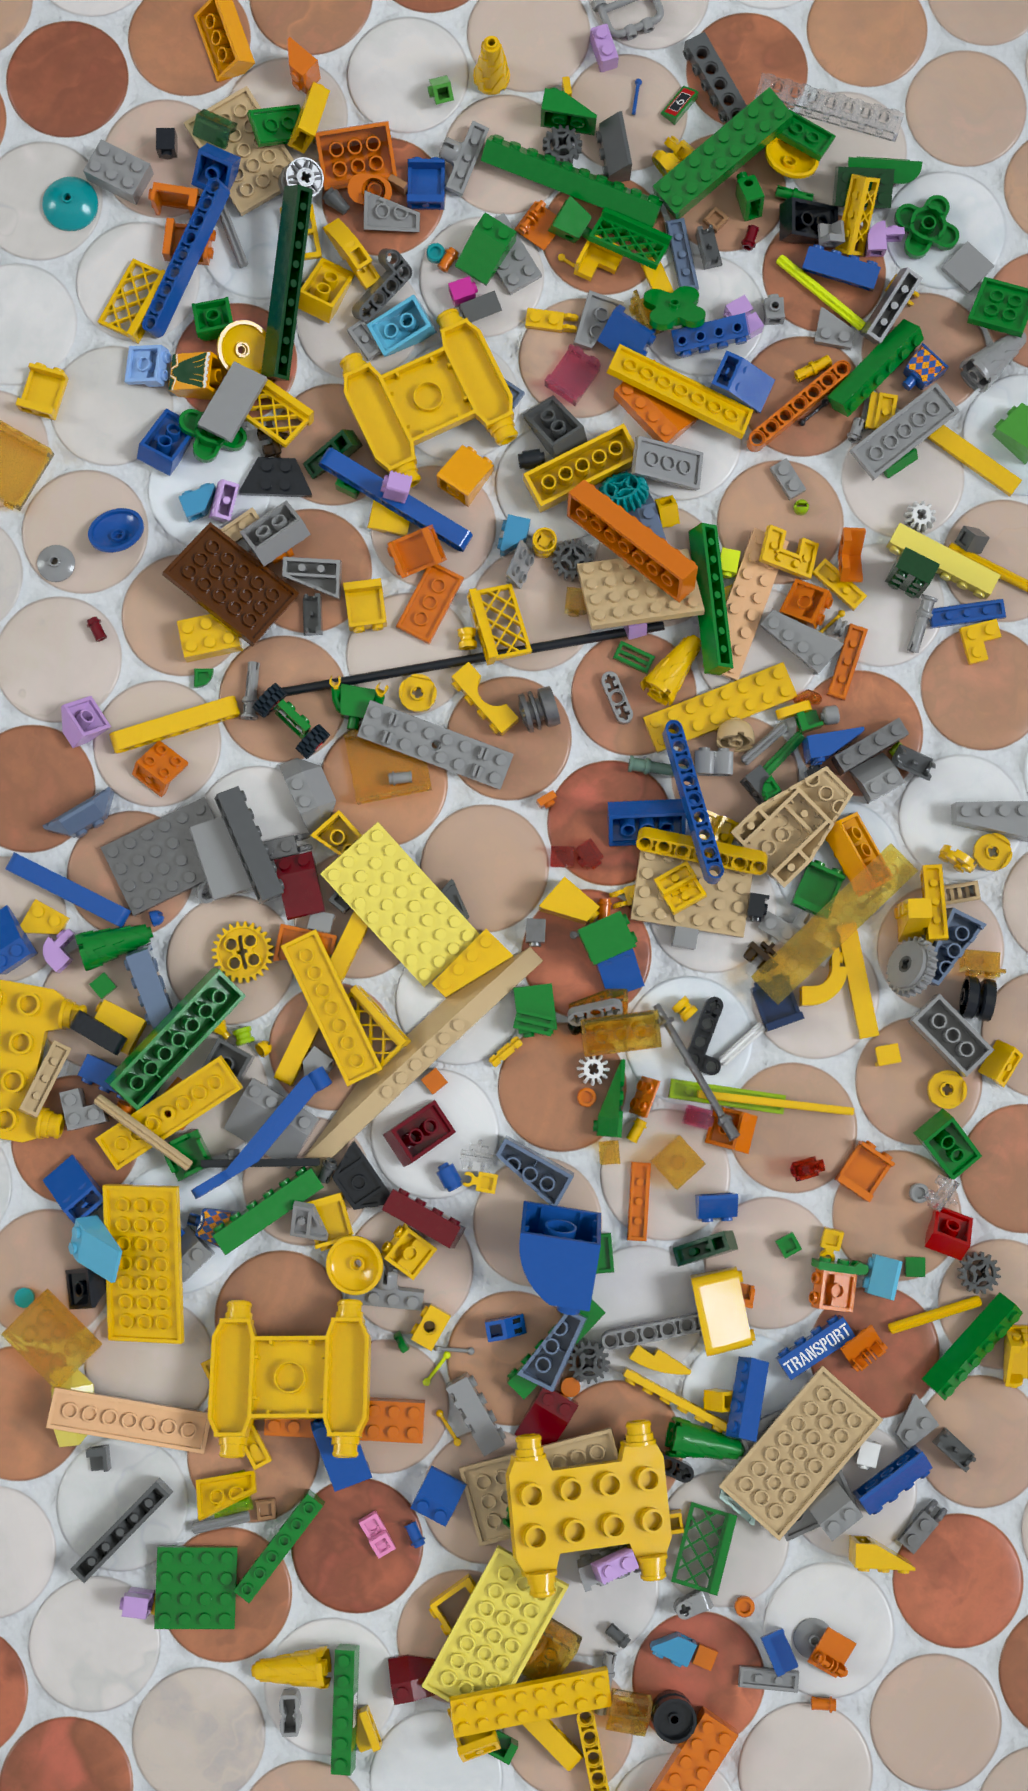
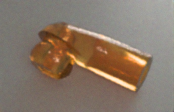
[793,689,822,705]

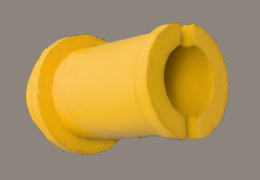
[626,1117,647,1144]

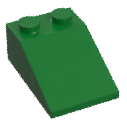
[540,88,597,136]
[455,212,517,286]
[913,1108,982,1181]

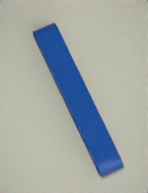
[5,852,131,927]

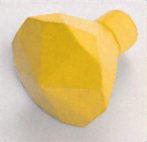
[212,1020,231,1040]

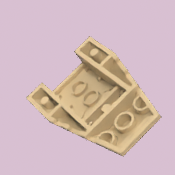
[730,766,854,888]

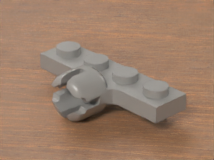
[439,121,490,197]
[758,910,834,968]
[345,1266,424,1311]

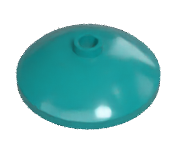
[42,177,99,231]

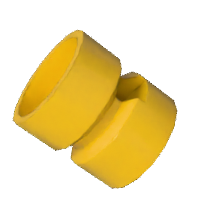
[532,527,557,558]

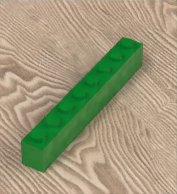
[688,523,734,675]

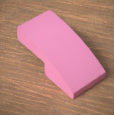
[359,1510,396,1559]

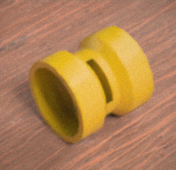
[457,627,477,650]
[671,996,698,1023]

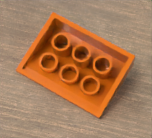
[315,121,397,191]
[613,360,699,444]

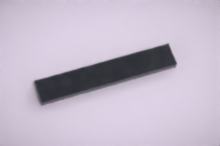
[201,1158,320,1168]

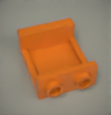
[148,182,200,216]
[162,218,216,266]
[387,524,447,579]
[834,1140,895,1202]

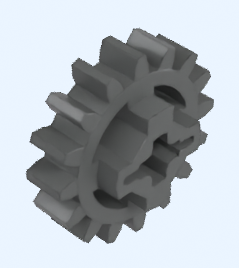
[542,124,582,164]
[552,539,593,581]
[957,1251,1001,1294]
[568,1340,610,1384]

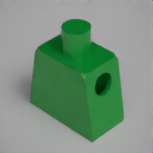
[735,172,765,222]
[548,196,592,243]

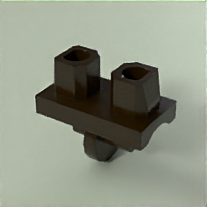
[257,420,289,458]
[743,941,778,975]

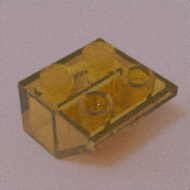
[605,1688,653,1737]

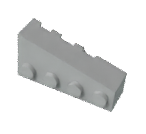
[951,801,1028,842]

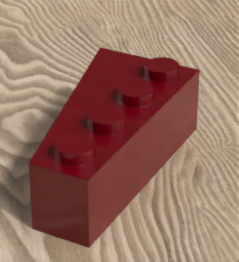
[382,1188,466,1248]

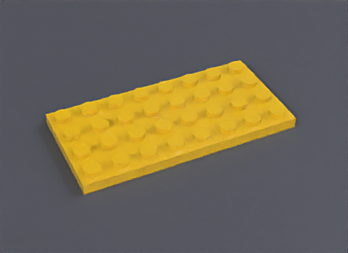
[102,1184,184,1344]

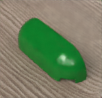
[848,156,923,184]

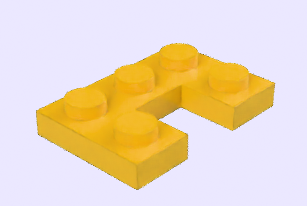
[759,524,819,580]

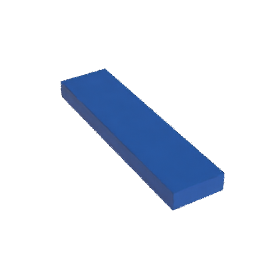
[929,599,1006,629]

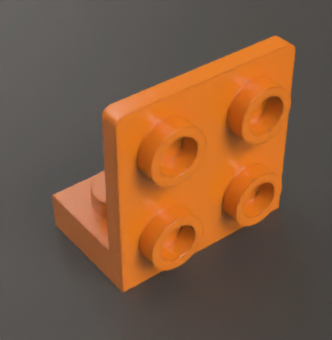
[132,741,188,797]

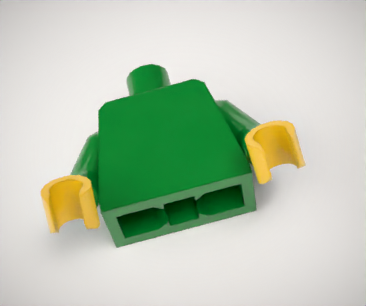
[329,675,389,731]

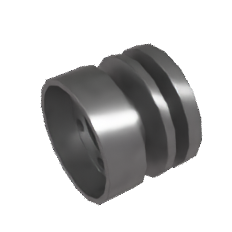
[278,157,324,197]
[518,686,561,733]

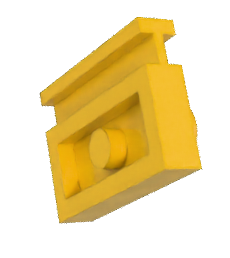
[864,391,898,431]

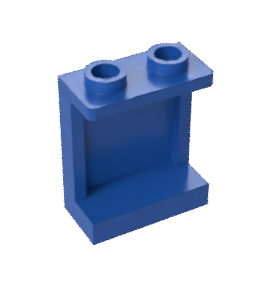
[407,157,445,210]
[597,304,656,356]

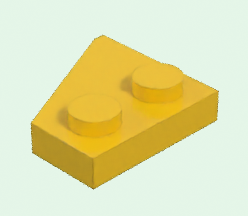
[20,899,70,935]

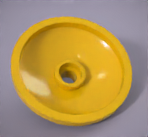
[765,137,819,179]
[217,320,266,374]
[326,1236,383,1295]

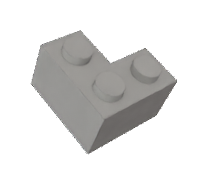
[59,1088,110,1131]

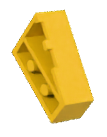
[894,898,932,942]

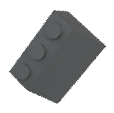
[596,111,632,182]

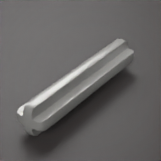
[741,723,787,765]
[192,1511,250,1534]

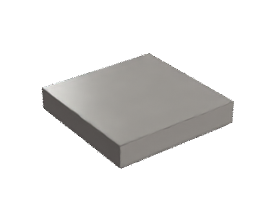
[941,241,994,294]

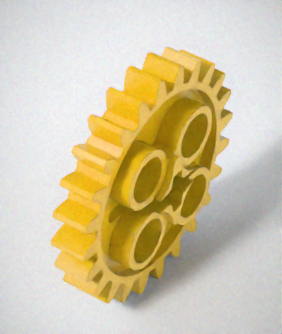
[211,921,274,984]

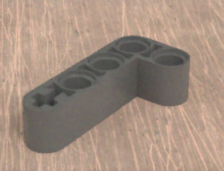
[352,248,412,321]

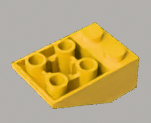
[849,1535,916,1574]

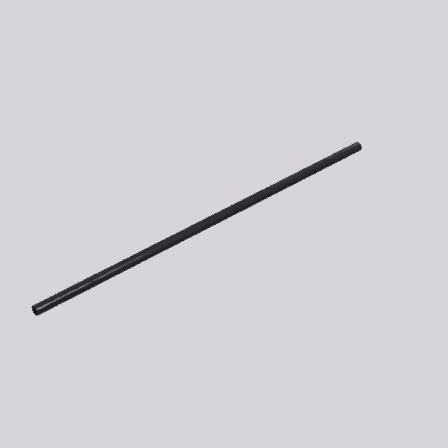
[282,621,665,696]

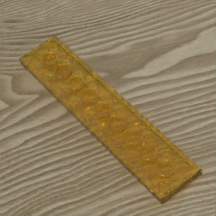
[751,843,918,1005]

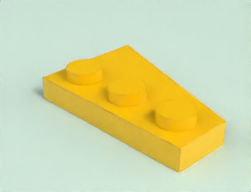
[196,1470,257,1521]

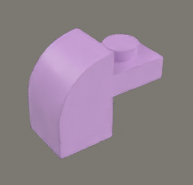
[865,221,905,257]
[43,929,75,973]

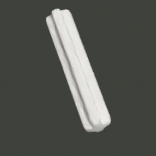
[718,1022,766,1066]

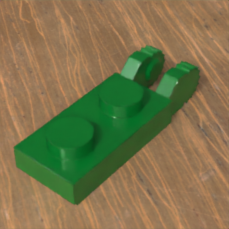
[811,1256,869,1275]

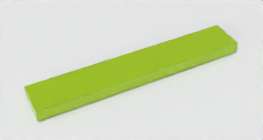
[668,1079,786,1114]

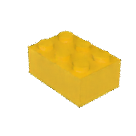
[177,614,243,663]

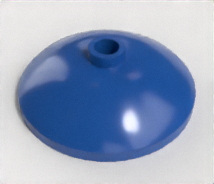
[88,508,144,553]

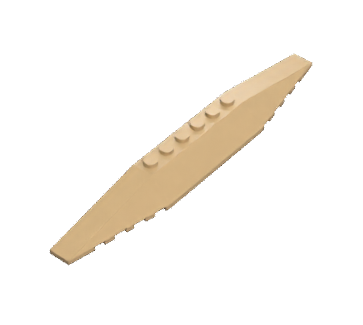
[304,947,543,1172]

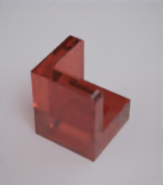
[550,846,574,868]

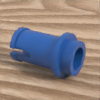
[404,1521,426,1549]

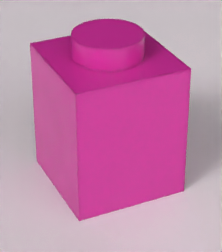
[448,276,478,307]

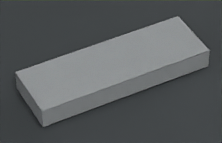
[738,1665,799,1693]

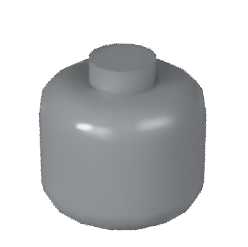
[820,705,840,725]

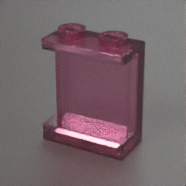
[545,344,601,406]

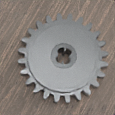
[886,936,938,998]

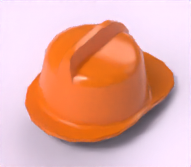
[347,173,392,205]

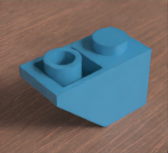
[179,483,216,523]
[497,514,530,556]
[650,1631,697,1667]

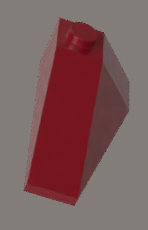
[388,1655,436,1705]

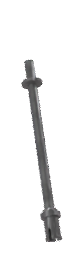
[653,1003,740,1141]

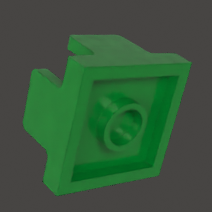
[164,1129,212,1182]

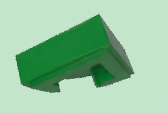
[194,669,214,688]
[762,775,782,801]
[394,1331,410,1353]

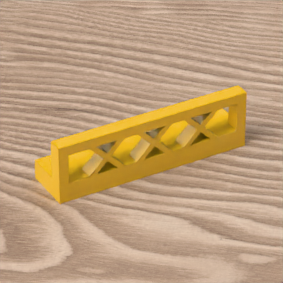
[835,174,880,255]
[920,864,949,944]

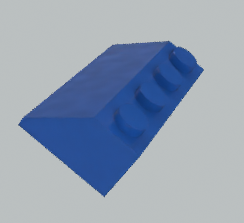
[607,799,686,846]
[852,1445,933,1515]

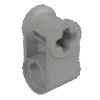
[673,1586,714,1620]

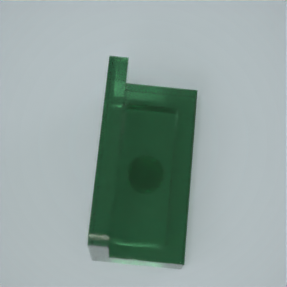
[192,109,238,149]

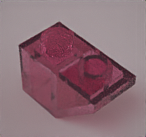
[682,1104,715,1130]

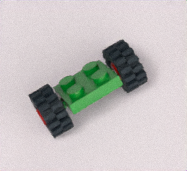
[252,683,330,759]

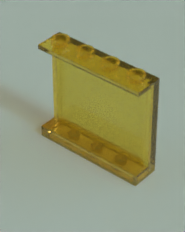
[0,420,55,511]
[344,730,432,805]

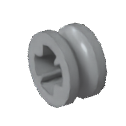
[832,618,848,637]

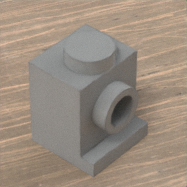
[763,294,785,325]

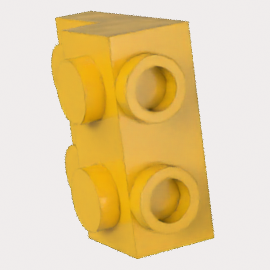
[381,1223,437,1280]

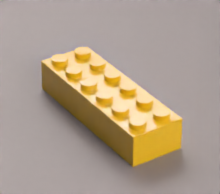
[523,423,634,513]

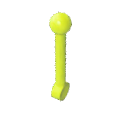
[423,1351,451,1386]

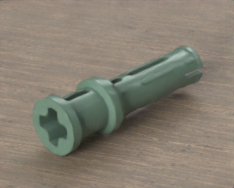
[628,755,686,776]

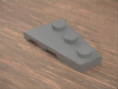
[364,190,420,232]
[573,290,624,350]

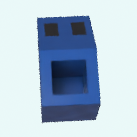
[485,1314,527,1342]

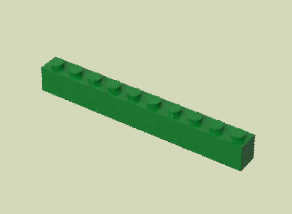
[481,134,663,227]

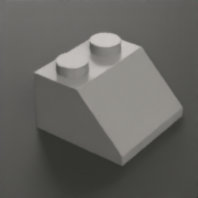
[849,752,905,804]
[181,1225,215,1283]
[808,1480,864,1541]

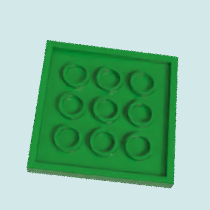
[154,1546,238,1629]

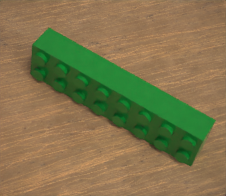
[652,87,793,219]
[105,967,246,1111]

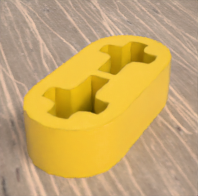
[775,700,812,721]

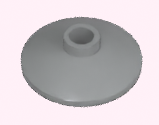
[37,545,75,582]
[793,1618,829,1659]

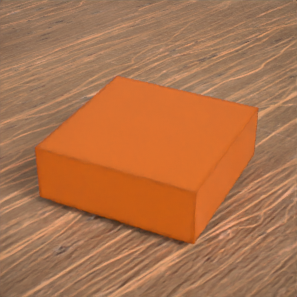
[421,1068,448,1094]
[692,1643,718,1671]

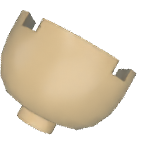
[716,717,755,752]

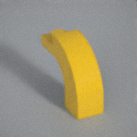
[799,947,848,1007]

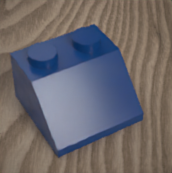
[191,143,241,190]
[695,1192,738,1222]
[411,1466,467,1527]

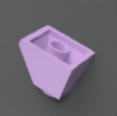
[61,696,111,748]

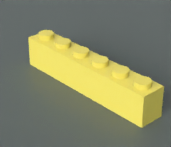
[886,523,1001,599]

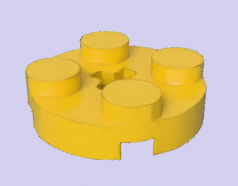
[399,674,437,713]
[972,833,1012,872]
[938,845,977,873]
[927,1070,967,1109]

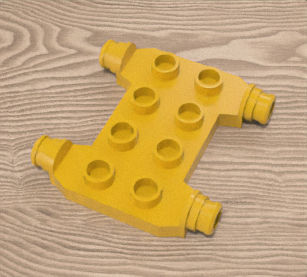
[339,308,518,488]
[0,980,87,1143]
[208,1299,371,1458]
[505,1419,672,1598]

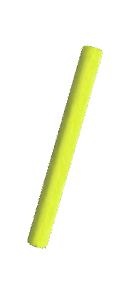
[776,255,866,331]

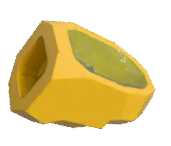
[652,150,681,177]

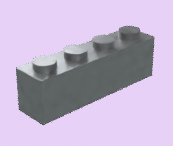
[860,267,923,344]
[831,718,909,776]

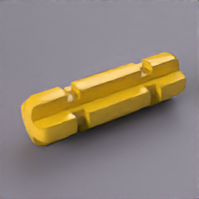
[489,1036,523,1067]

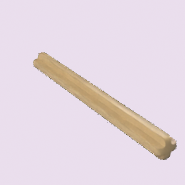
[94,1094,193,1171]

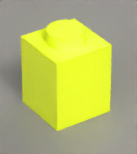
[720,547,741,579]

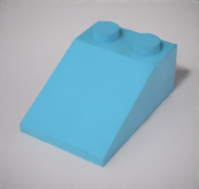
[367,294,437,357]
[68,1215,122,1283]

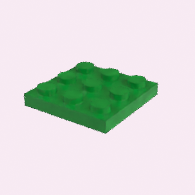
[967,277,1028,338]

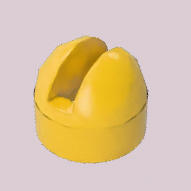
[255,1040,272,1057]

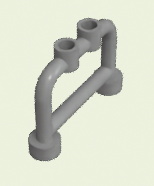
[590,0,664,40]

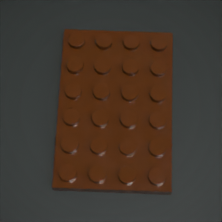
[162,522,300,647]

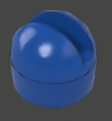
[149,910,164,927]

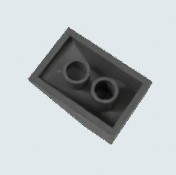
[523,395,587,458]

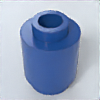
[436,1162,462,1192]

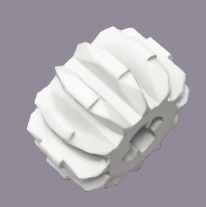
[904,501,936,533]
[577,1053,610,1086]

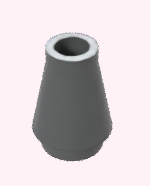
[322,187,350,215]

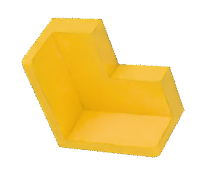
[574,235,623,281]

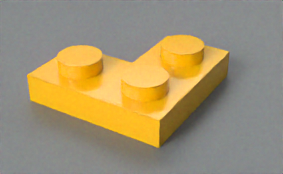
[959,619,1002,665]

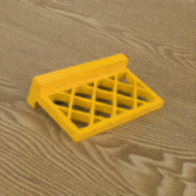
[97,259,165,344]
[245,370,314,448]
[467,583,532,665]
[348,985,411,1073]

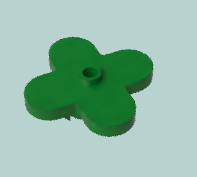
[894,195,959,259]
[643,286,706,331]
[179,402,247,463]

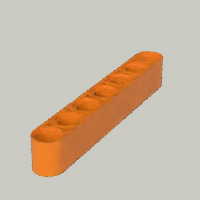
[747,360,851,452]

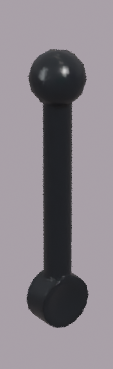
[798,399,829,426]

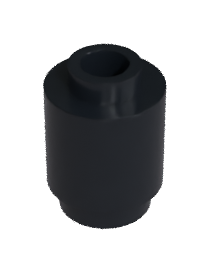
[518,449,546,470]

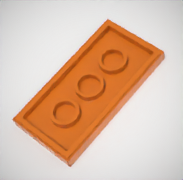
[396,564,464,645]

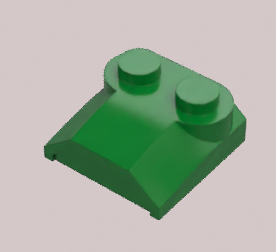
[192,297,233,341]

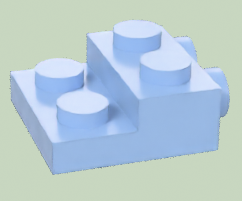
[124,345,171,387]

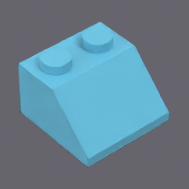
[862,1254,903,1301]

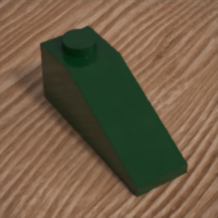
[303,429,363,479]
[673,1230,738,1267]

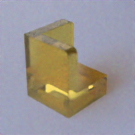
[598,1140,620,1165]

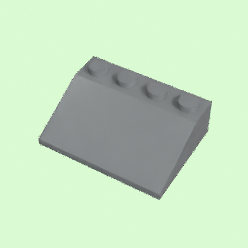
[189,816,253,901]
[224,1078,320,1169]

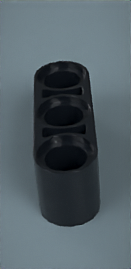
[68,1010,128,1056]

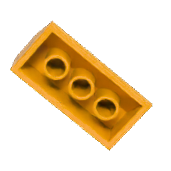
[194,0,255,82]
[825,812,894,897]

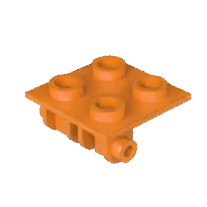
[514,200,556,251]
[629,1076,661,1118]
[840,1325,888,1372]
[807,1627,857,1678]

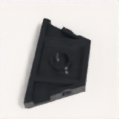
[239,457,312,497]
[332,1140,390,1210]

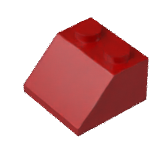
[924,1205,973,1261]

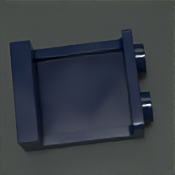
[750,973,805,1032]

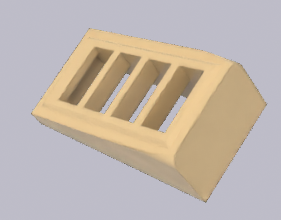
[944,880,981,905]

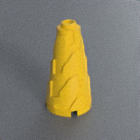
[473,36,510,95]
[640,635,701,706]
[251,1646,332,1689]

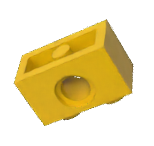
[410,1303,451,1351]

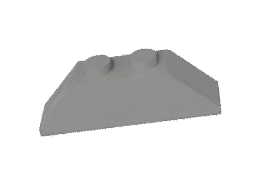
[279,758,336,834]

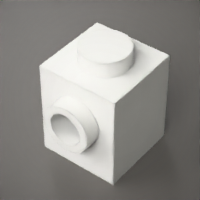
[853,1439,881,1470]

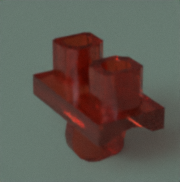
[790,1156,825,1182]

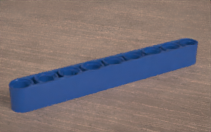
[142,177,230,338]
[318,447,473,552]
[663,720,724,884]

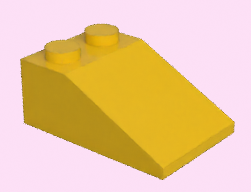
[298,257,355,323]

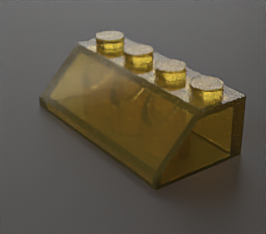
[580,1009,662,1057]

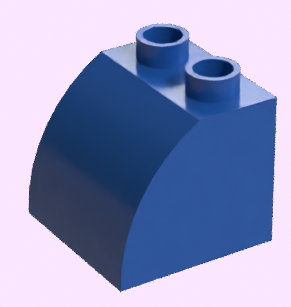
[519,1201,601,1315]

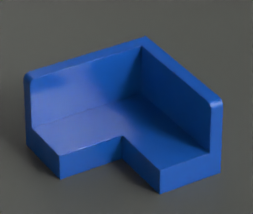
[760,1628,798,1677]

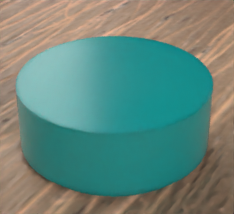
[426,243,445,264]
[14,1288,35,1308]

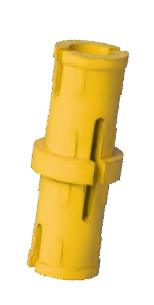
[794,355,832,382]

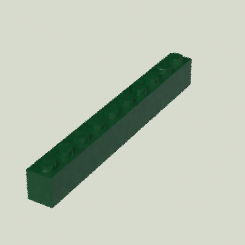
[261,185,313,381]

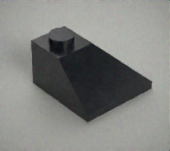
[65,1267,106,1310]

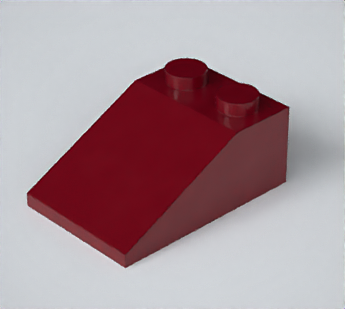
[274,851,325,920]
[383,1100,456,1167]
[514,1387,579,1445]

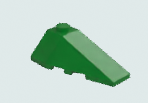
[593,1059,625,1138]

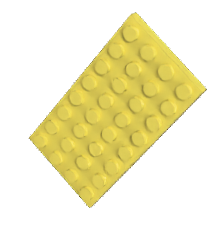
[320,822,480,987]
[422,1545,569,1703]

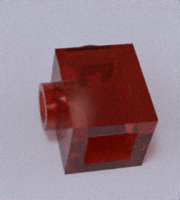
[575,838,604,870]

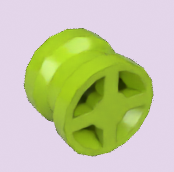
[232,1026,255,1046]

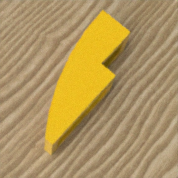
[628,1345,691,1375]

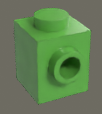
[427,75,454,105]

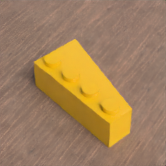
[310,810,362,855]
[431,929,513,998]

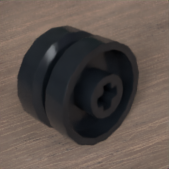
[959,976,997,1022]
[650,1690,697,1744]

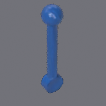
[632,78,642,115]

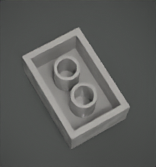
[83,139,154,205]
[240,500,311,566]

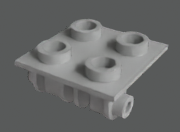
[506,540,535,589]

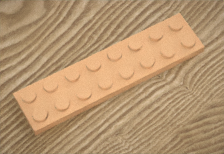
[702,528,789,681]
[46,1387,210,1454]

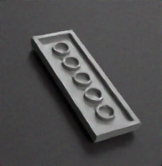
[849,382,960,480]

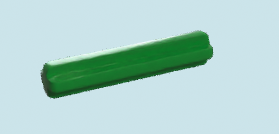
[763,731,805,776]

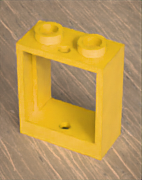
[429,1574,476,1636]

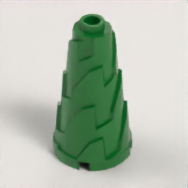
[75,924,153,971]
[665,1416,744,1460]

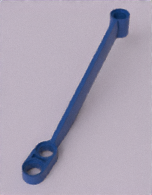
[191,1066,332,1199]

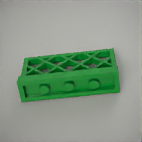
[588,207,673,270]
[671,1502,738,1596]

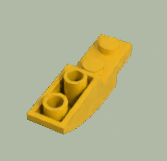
[323,218,380,290]

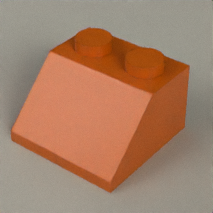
[287,37,321,94]
[705,1107,758,1154]

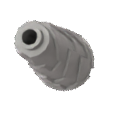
[959,333,1027,392]

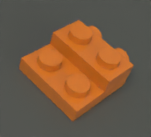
[779,579,833,629]
[809,1268,857,1313]

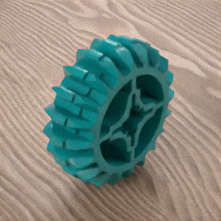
[599,471,649,512]

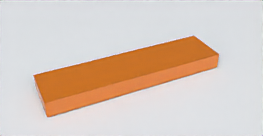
[826,623,868,701]
[627,1162,651,1241]

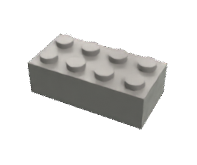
[908,994,994,1077]

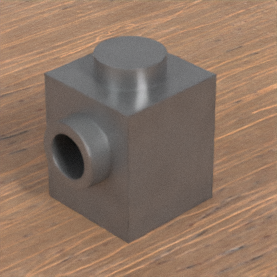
[525,918,546,947]

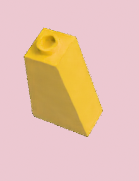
[288,82,330,154]

